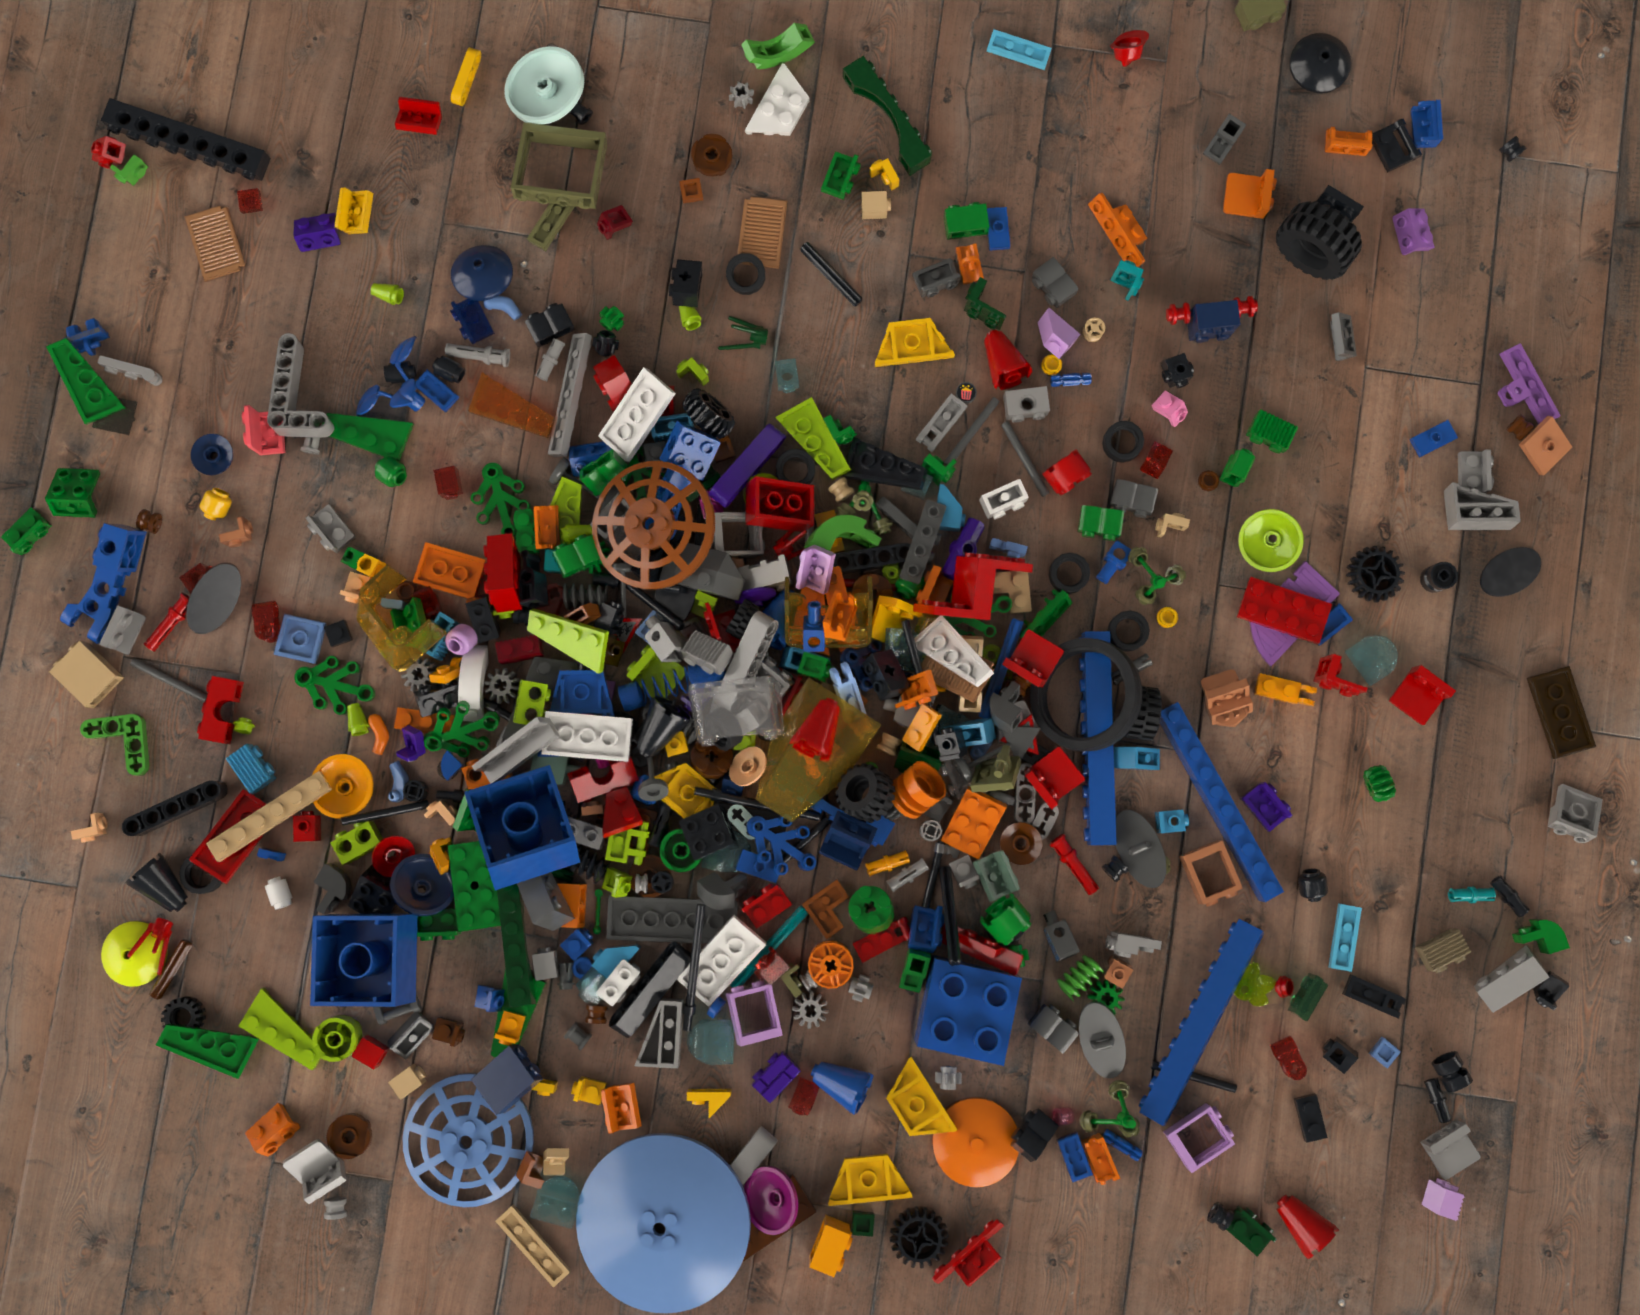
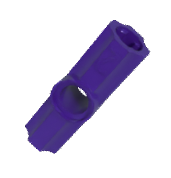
[941,518,985,581]

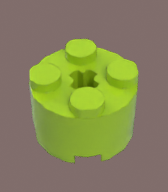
[312,1015,363,1062]

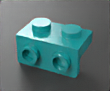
[1110,260,1144,301]

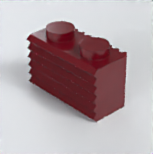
[495,635,544,665]

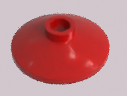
[372,835,415,877]

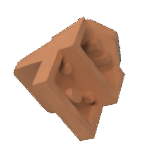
[1201,669,1253,727]

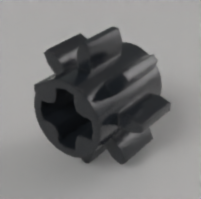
[592,330,619,356]

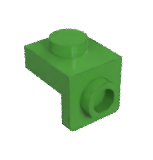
[110,154,148,186]

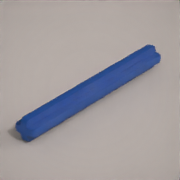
[978,618,1024,719]

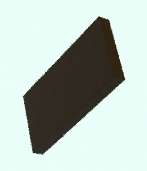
[1527,666,1596,759]

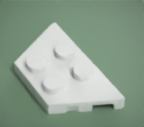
[745,63,809,136]

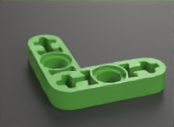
[80,714,149,776]

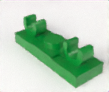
[1019,590,1073,639]

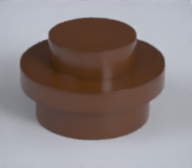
[1198,470,1219,492]
[396,581,418,602]

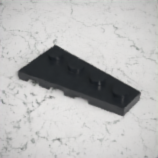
[843,437,928,490]

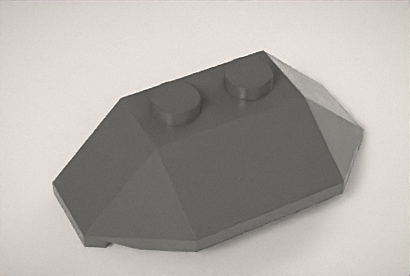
[659,543,745,601]

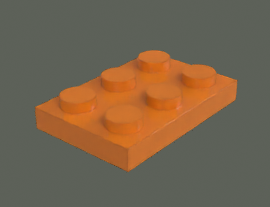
[413,542,487,599]
[940,786,1007,859]

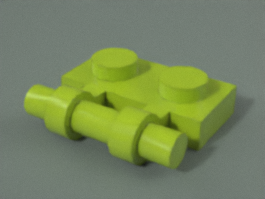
[605,821,650,865]

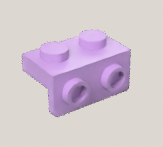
[796,544,836,594]

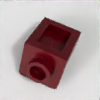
[597,205,633,240]

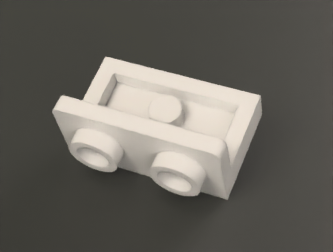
[596,959,640,1007]

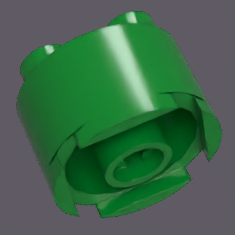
[660,829,703,872]
[848,886,895,934]
[980,893,1031,946]

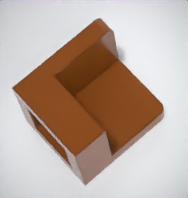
[516,1150,544,1189]

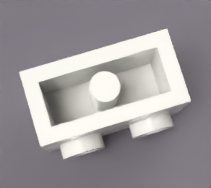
[979,479,1029,520]

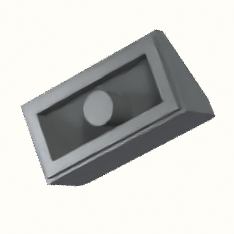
[387,1012,435,1060]

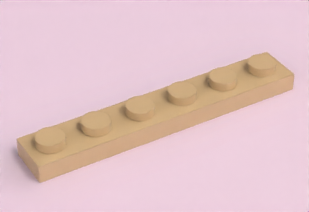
[206,771,332,862]

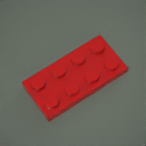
[1236,577,1332,645]
[189,789,266,885]

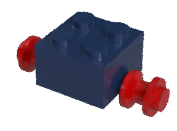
[1166,296,1258,343]

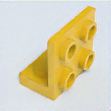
[868,595,924,647]

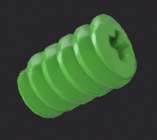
[1057,955,1105,1002]

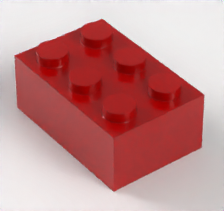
[745,476,814,532]
[483,533,522,613]

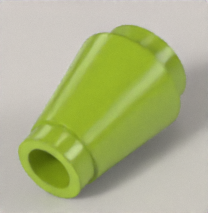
[371,283,404,305]
[679,306,702,331]
[561,524,593,544]
[347,703,370,736]

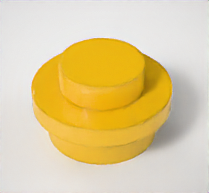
[1041,354,1062,376]
[1156,607,1178,628]

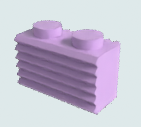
[1422,1178,1465,1221]

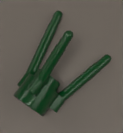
[718,316,768,350]

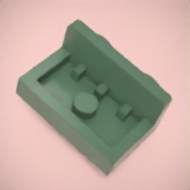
[973,850,1020,902]

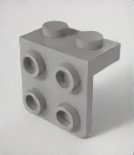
[283,1139,347,1204]

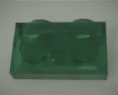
[1288,973,1328,1021]

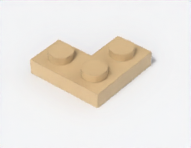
[993,571,1032,614]

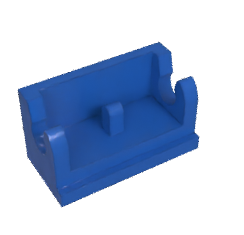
[1411,99,1443,148]

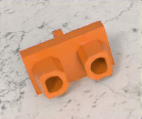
[956,243,984,285]

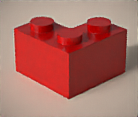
[593,355,632,412]

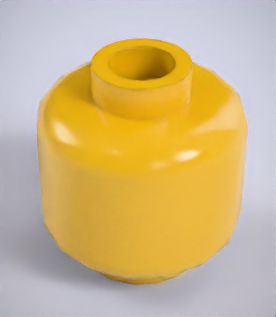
[199,488,232,521]

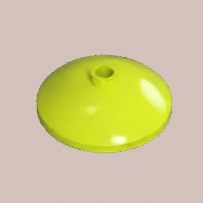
[101,921,168,987]

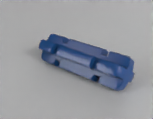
[1050,373,1092,387]
[1102,1129,1143,1161]

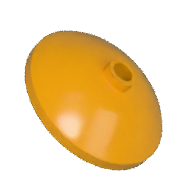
[312,754,374,819]

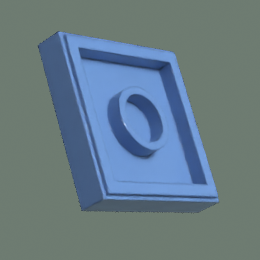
[273,614,327,665]

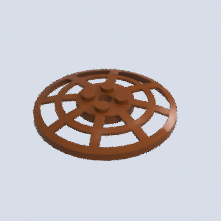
[592,461,715,590]

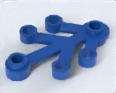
[746,814,816,875]

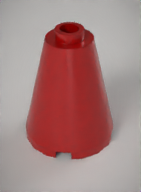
[984,330,1033,390]
[789,698,840,762]
[1276,1194,1339,1259]

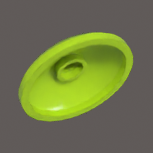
[1238,509,1304,572]

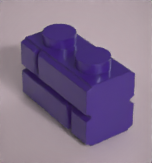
[752,1051,801,1103]

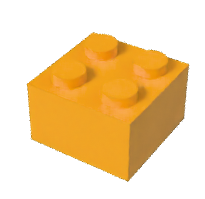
[809,1214,853,1277]

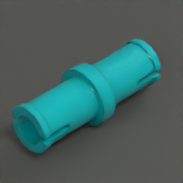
[1448,886,1496,903]

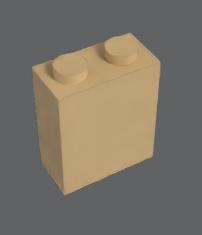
[49,641,124,708]

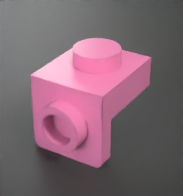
[1152,391,1188,427]

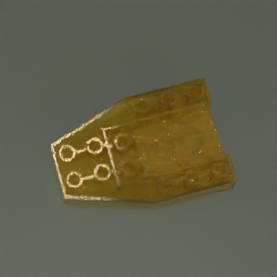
[755,678,881,823]

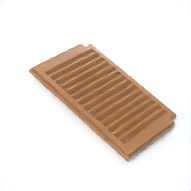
[737,196,788,269]
[185,206,245,282]
[921,655,994,703]

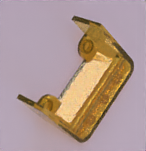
[356,564,447,672]
[785,577,873,648]

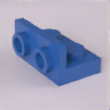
[569,441,612,477]

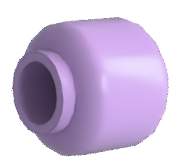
[445,624,477,655]

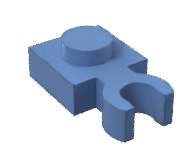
[989,538,1028,558]

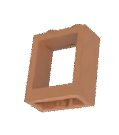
[1179,840,1243,907]

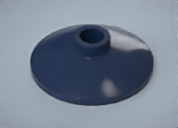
[191,434,233,475]

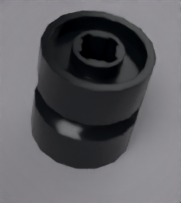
[1420,562,1458,593]
[1432,1051,1473,1092]

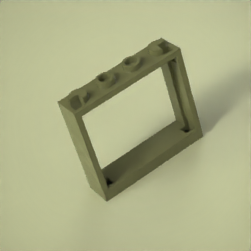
[511,122,607,209]

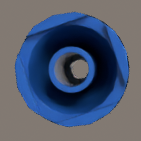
[762,589,799,650]
[811,1062,874,1115]

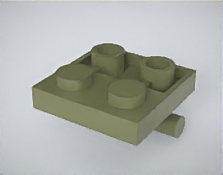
[970,745,1021,792]

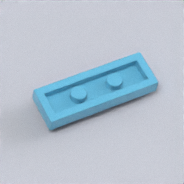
[986,29,1052,70]
[1328,903,1362,972]

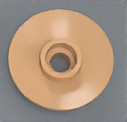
[729,747,767,786]

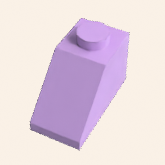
[1038,308,1081,359]

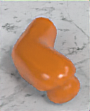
[368,714,389,755]

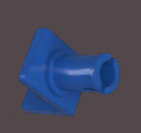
[1096,540,1131,584]
[803,601,825,652]

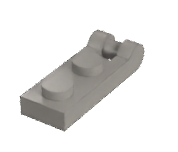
[97,355,163,386]
[916,393,968,452]

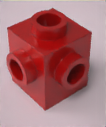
[91,136,126,169]

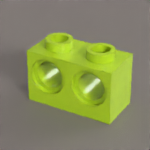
[513,679,551,725]
[330,821,383,865]

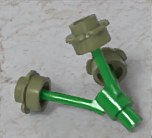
[837,481,893,536]
[1128,547,1186,605]
[1079,1080,1140,1138]

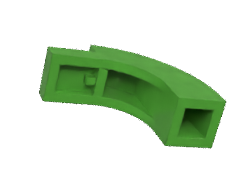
[741,23,815,69]
[804,515,881,551]

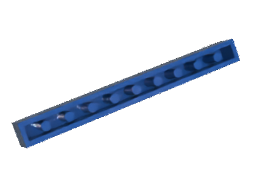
[1078,631,1117,845]
[1160,702,1284,902]
[1139,919,1264,1126]

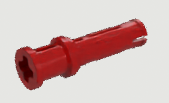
[143,592,190,652]
[1049,834,1100,895]

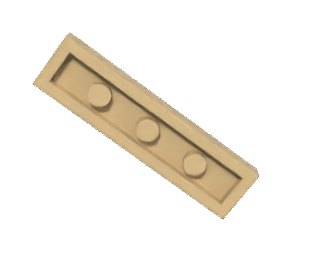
[495,1204,571,1288]

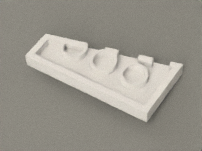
[914,615,994,687]

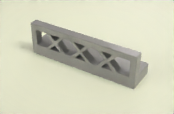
[472,717,560,784]

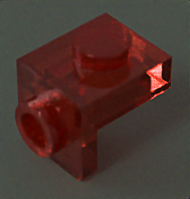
[1140,441,1173,479]
[411,586,443,623]
[788,1077,820,1116]

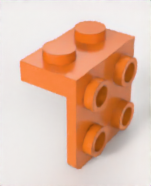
[1223,169,1277,219]

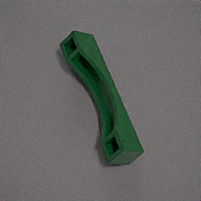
[842,55,932,176]
[497,883,536,1008]

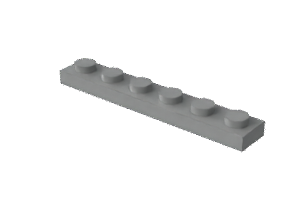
[548,333,592,457]

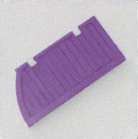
[1250,561,1340,666]

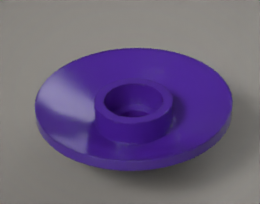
[734,587,776,609]

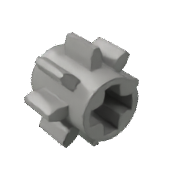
[729,81,754,109]
[848,974,874,1002]
[935,1066,962,1090]

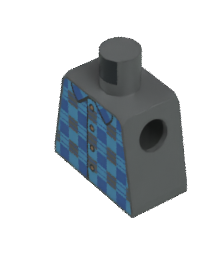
[1043,910,1080,963]

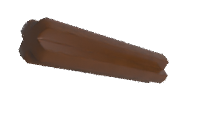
[149,939,192,1000]

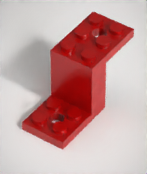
[913,553,1033,620]

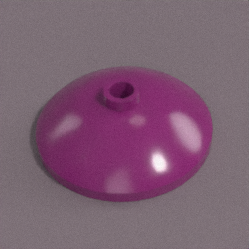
[744,1166,798,1235]

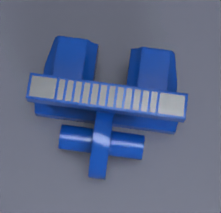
[63,318,110,356]

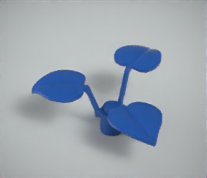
[356,336,425,417]

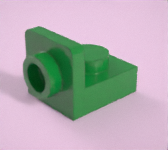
[823,415,857,445]
[797,652,833,683]

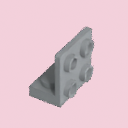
[1420,1119,1481,1180]

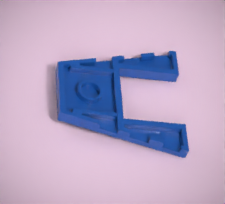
[538,670,615,757]

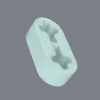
[727,804,760,840]

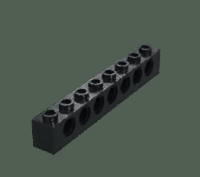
[101,98,271,181]

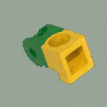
[340,547,386,581]

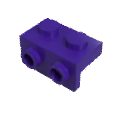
[293,213,341,252]
[1240,782,1293,832]

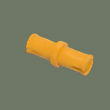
[865,850,910,877]

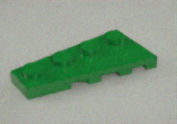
[46,338,126,425]
[156,1023,259,1079]

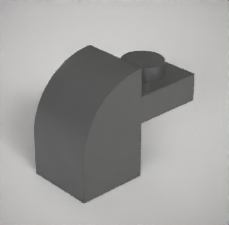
[1203,114,1246,165]
[990,681,1023,735]
[314,863,352,914]
[697,872,748,910]

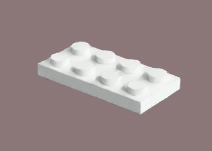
[598,367,676,462]
[542,711,633,762]
[677,915,766,1007]

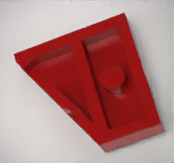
[602,786,643,838]

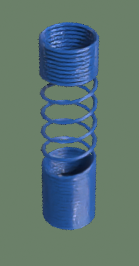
[618,664,726,712]

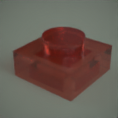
[237,188,263,214]

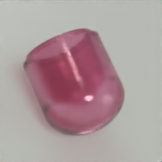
[1052,1107,1075,1126]

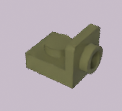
[780,962,803,998]

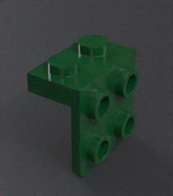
[964,277,1006,330]

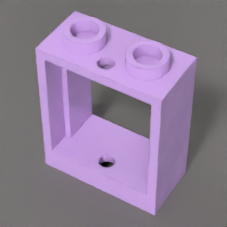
[726,980,783,1046]
[1163,1103,1235,1173]

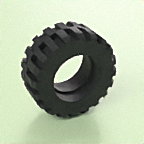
[1276,201,1362,280]

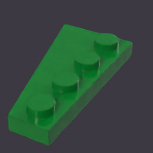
[322,413,414,461]
[490,969,547,1058]

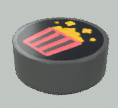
[955,382,977,404]

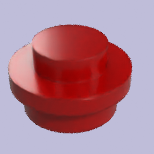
[1275,976,1294,998]

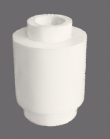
[265,876,292,910]

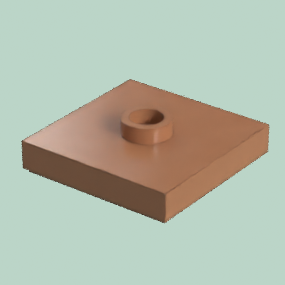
[1519,416,1572,476]

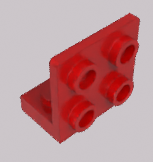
[703,602,742,653]
[1002,629,1064,687]
[1313,654,1368,697]
[1389,665,1456,725]
[1025,746,1085,810]
[741,882,792,929]

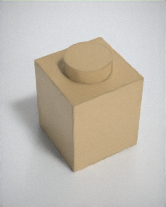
[861,191,891,219]
[388,1063,427,1100]

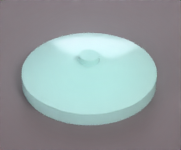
[505,46,584,125]

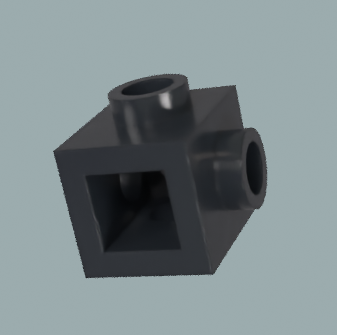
[1161,353,1194,389]

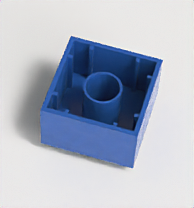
[464,765,580,890]
[310,914,418,1007]
[914,955,1022,1066]

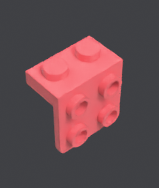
[242,405,286,456]

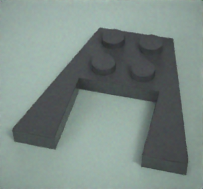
[502,657,578,740]

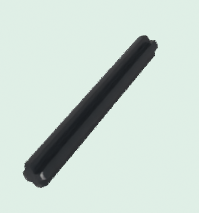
[939,866,961,966]

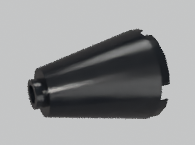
[637,695,691,758]
[125,853,188,912]

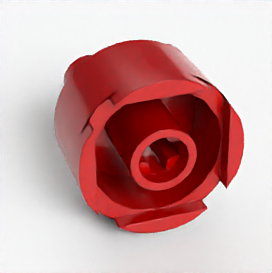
[1042,449,1092,496]

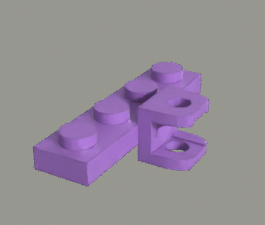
[1498,343,1561,425]

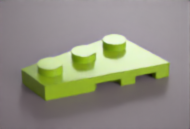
[550,476,583,545]

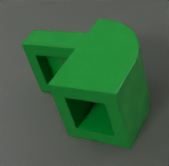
[1512,919,1570,954]
[899,948,931,993]

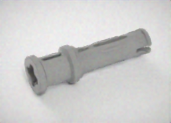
[445,343,510,368]

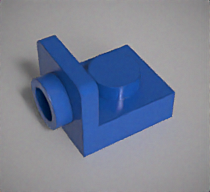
[560,928,594,961]
[474,985,505,1012]

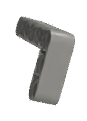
[267,333,334,437]

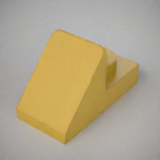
[687,1089,732,1118]

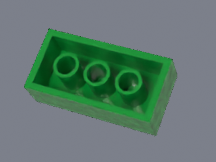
[448,841,501,932]

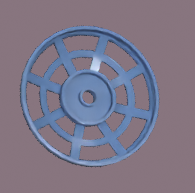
[403,1073,534,1207]

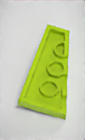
[775,397,851,480]
[527,609,609,674]
[239,988,321,1070]

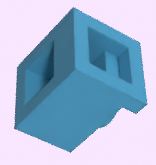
[1155,810,1189,833]

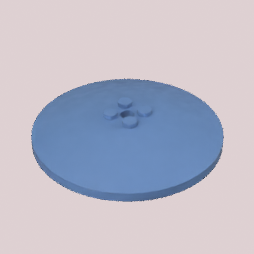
[576,1133,751,1313]

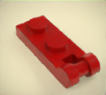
[852,916,910,963]

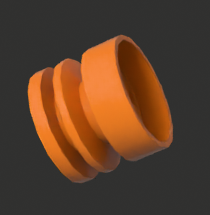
[892,761,946,819]
[808,940,854,989]

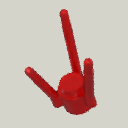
[773,530,807,561]
[127,918,173,975]

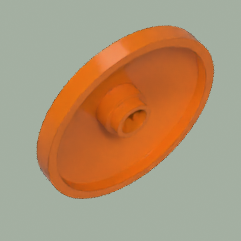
[932,1097,1019,1187]

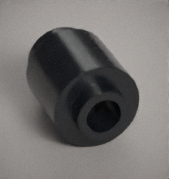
[432,355,466,384]
[383,361,416,384]

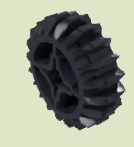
[682,388,735,439]
[1346,546,1405,603]
[889,1206,949,1268]

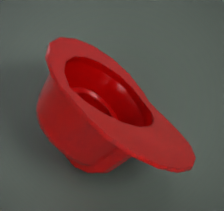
[1110,30,1149,67]

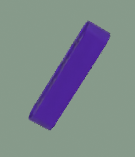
[709,423,786,508]

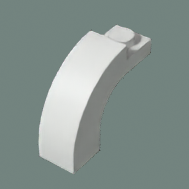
[458,645,489,722]

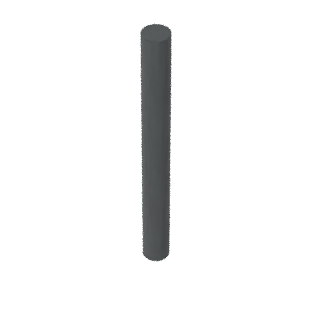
[944,397,1000,466]
[1001,421,1049,497]
[130,658,207,702]

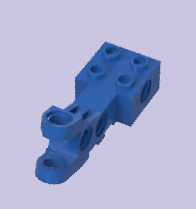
[645,420,721,540]
[60,523,147,644]

